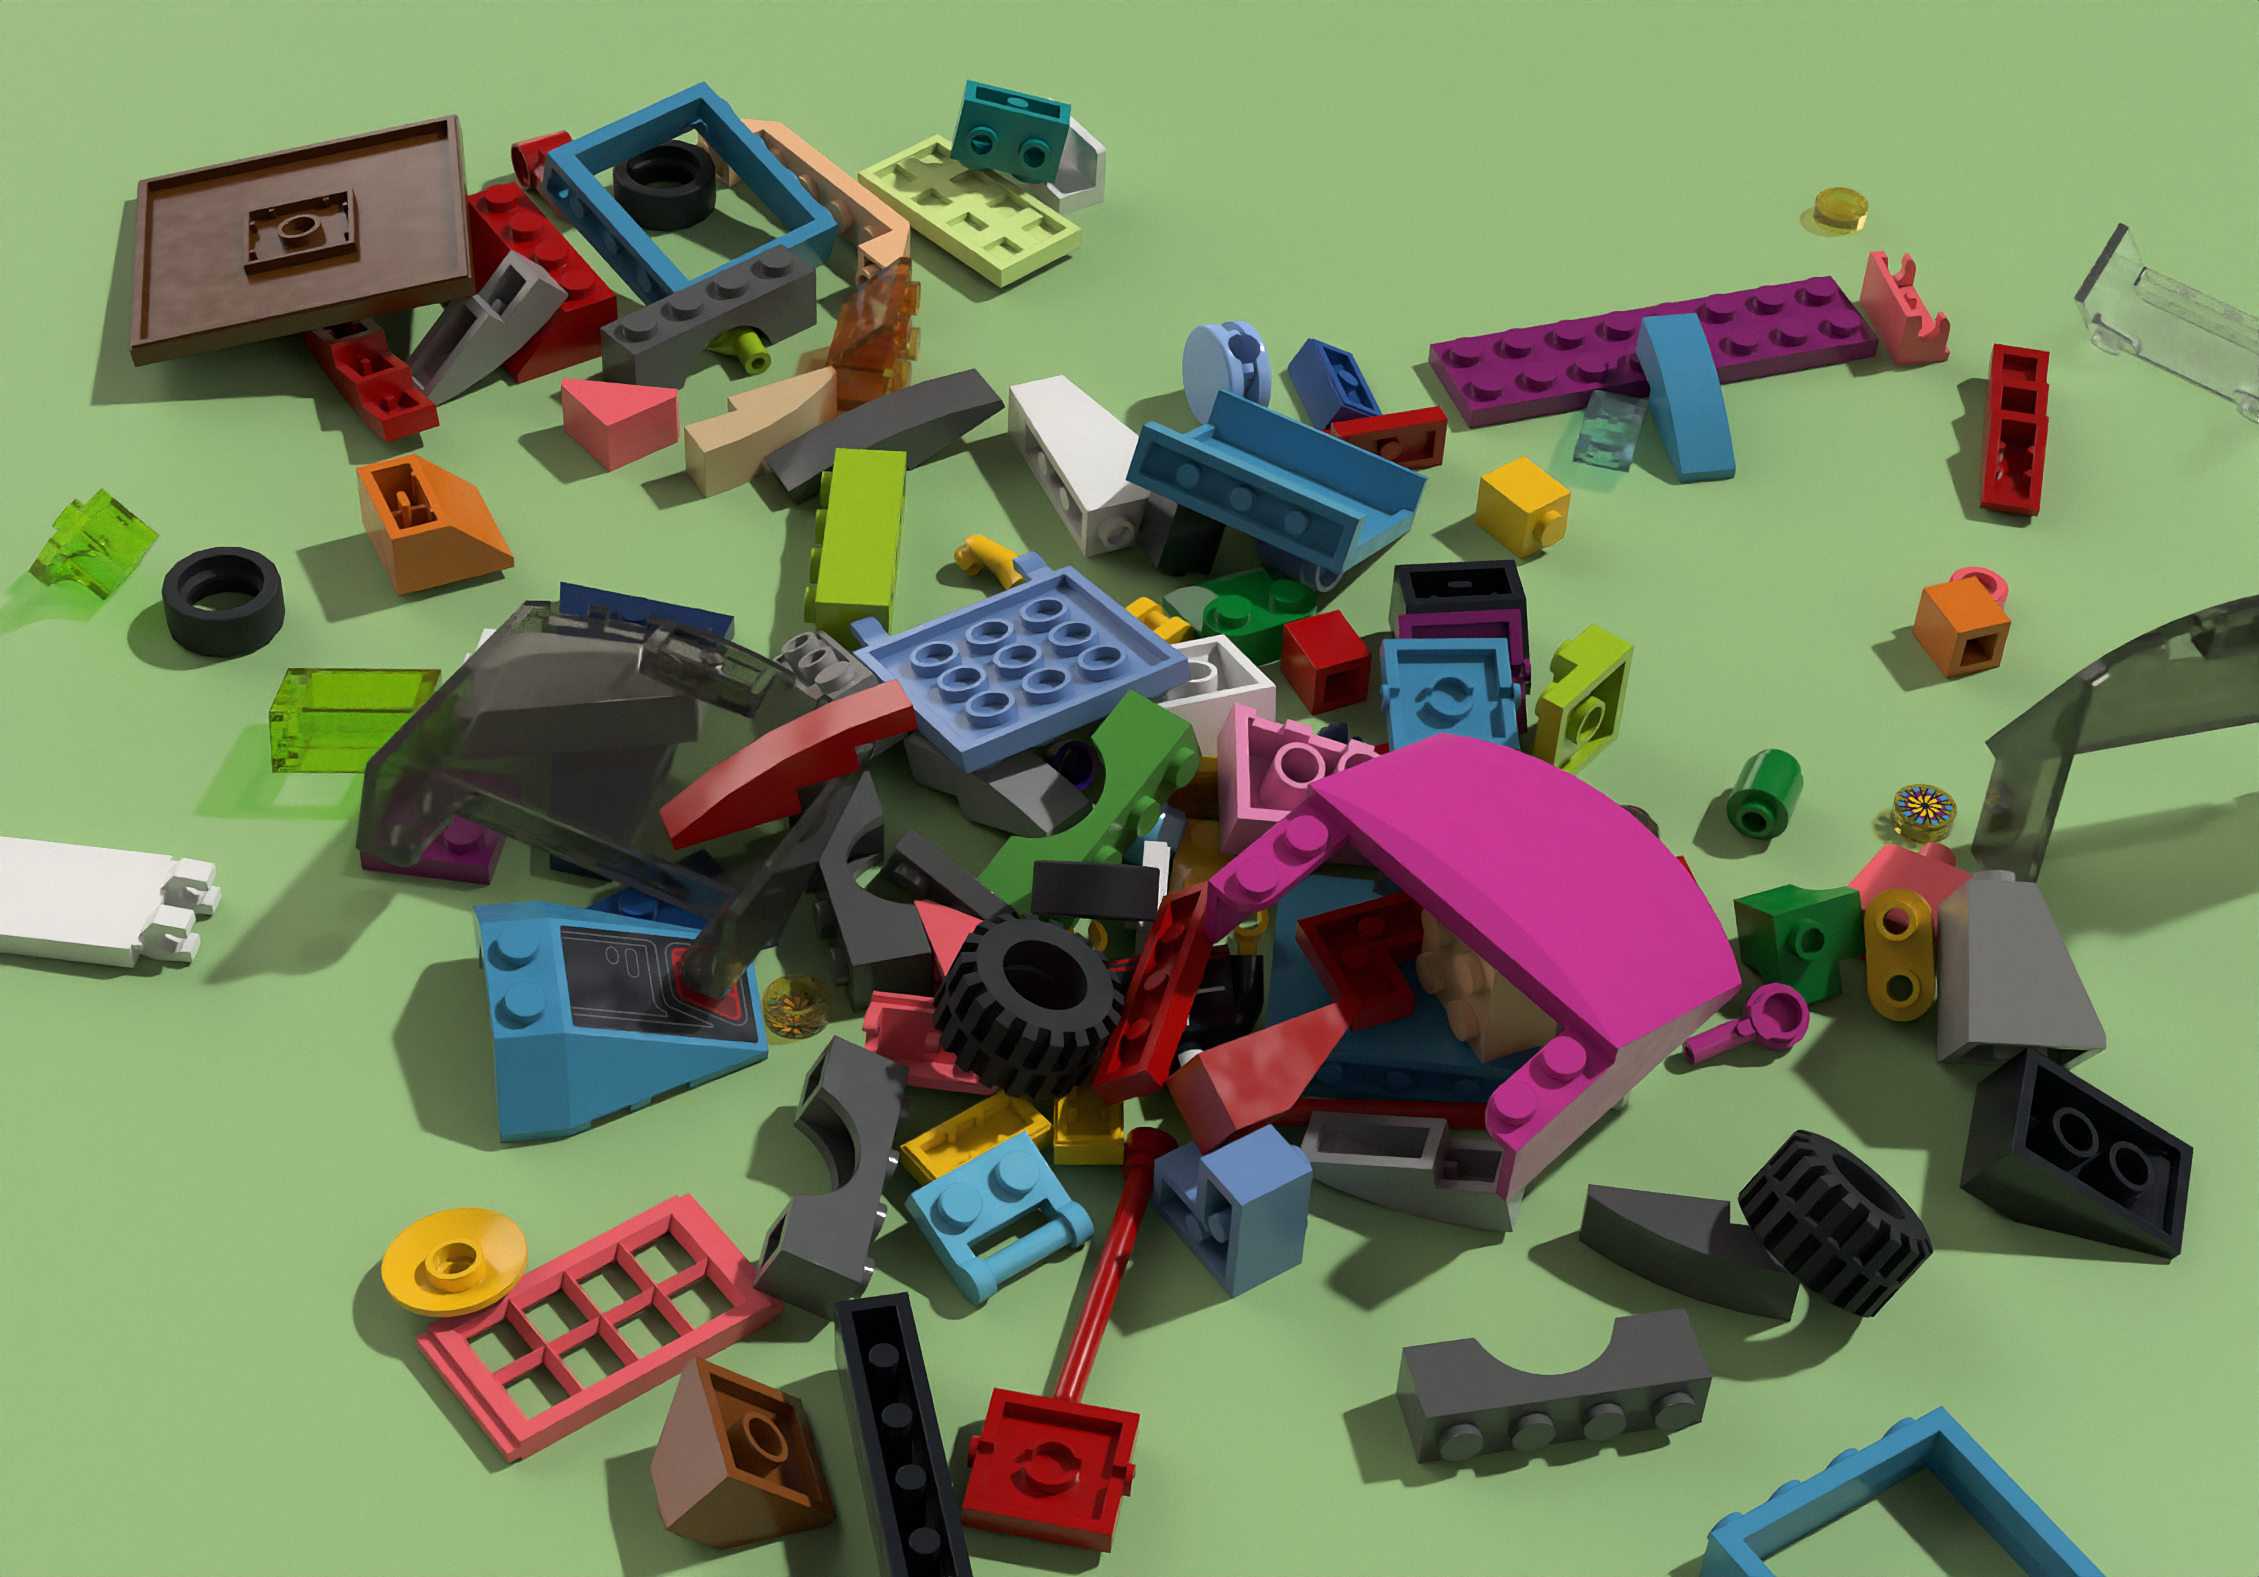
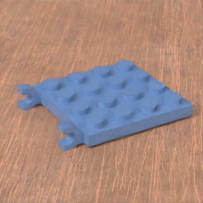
[850,551,1191,774]

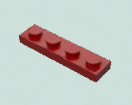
[1091,880,1214,1106]

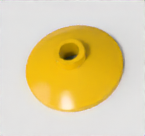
[381,1207,528,1317]

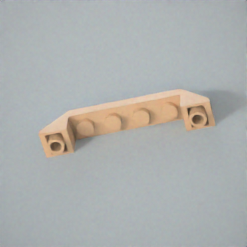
[696,118,910,317]

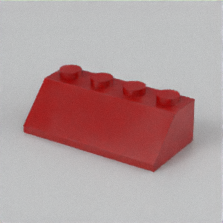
[448,181,618,384]

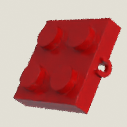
[961,1388,1140,1553]

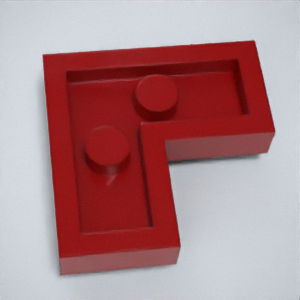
[1295,891,1424,1032]

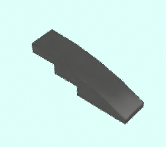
[764,368,1005,506]

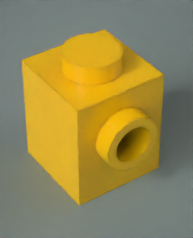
[1474,456,1571,559]

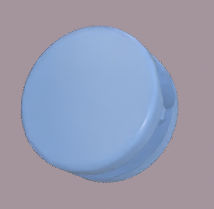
[1182,320,1272,425]

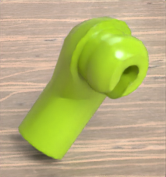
[705,326,771,375]

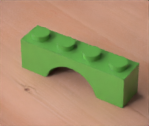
[977,689,1202,931]

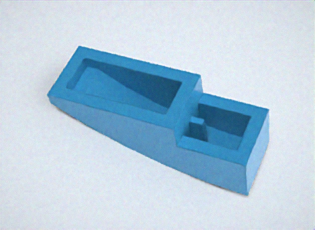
[1635,313,1736,482]

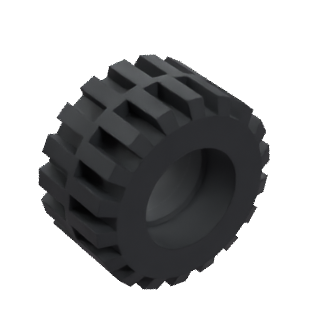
[932,913,1124,1100]
[1738,1130,1933,1318]

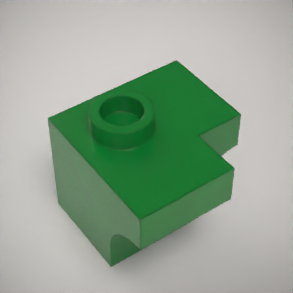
[1733,884,1866,1004]

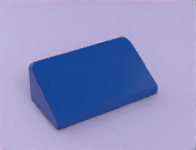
[1287,338,1383,430]

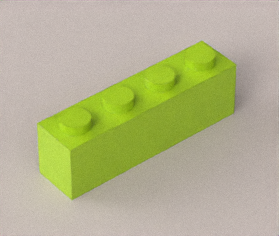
[804,448,907,650]

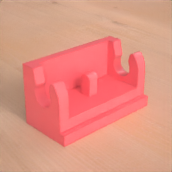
[1859,251,1950,366]
[862,991,998,1096]

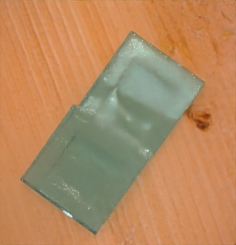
[1572,390,1649,473]

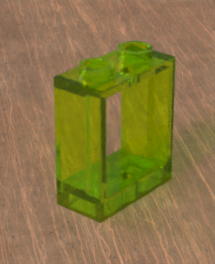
[269,668,453,774]

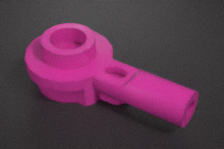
[1682,983,1810,1065]

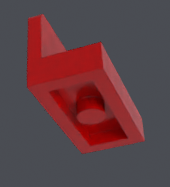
[1320,406,1448,470]

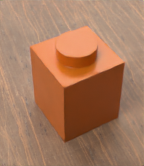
[1912,576,2012,678]

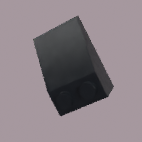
[1959,1046,2194,1260]

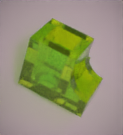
[28,488,160,601]

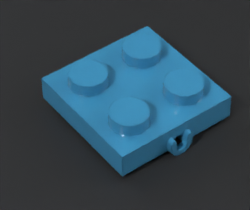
[1379,638,1521,752]

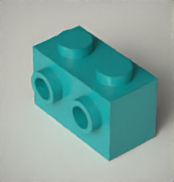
[950,80,1071,184]

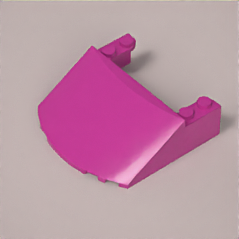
[1205,732,1742,1202]

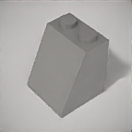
[1937,870,2106,1070]

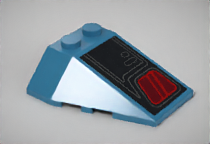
[472,900,769,1143]

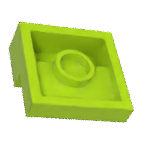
[1528,623,1634,776]

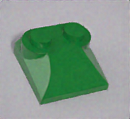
[1162,563,1317,667]

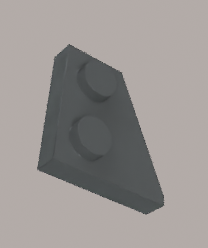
[879,827,1015,922]

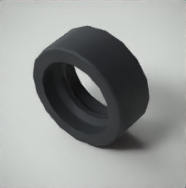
[613,140,716,231]
[161,547,285,657]
[1031,860,1160,922]

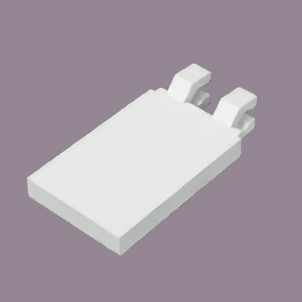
[0,836,222,968]

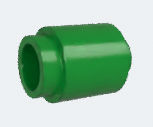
[1726,749,1804,840]

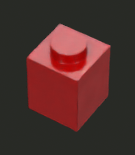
[1280,609,1372,716]

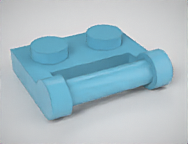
[904,1130,1094,1305]

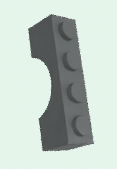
[600,244,817,390]
[784,771,932,1012]
[752,1035,911,1321]
[1396,1308,1712,1464]

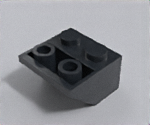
[1388,559,1531,695]

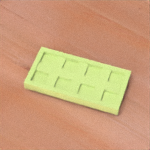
[858,134,1082,288]

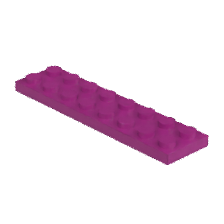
[1428,276,1879,429]

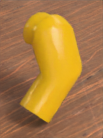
[954,534,1025,590]

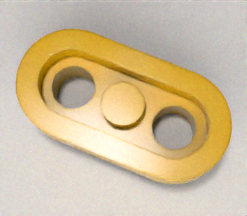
[1864,888,1937,1021]

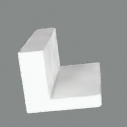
[1023,98,1106,216]

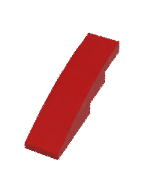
[299,318,440,443]
[1980,343,2050,517]
[658,679,918,851]

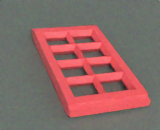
[415,1193,785,1463]

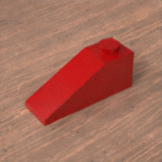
[1165,995,1363,1156]

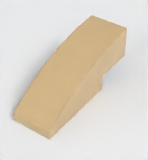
[684,366,837,498]

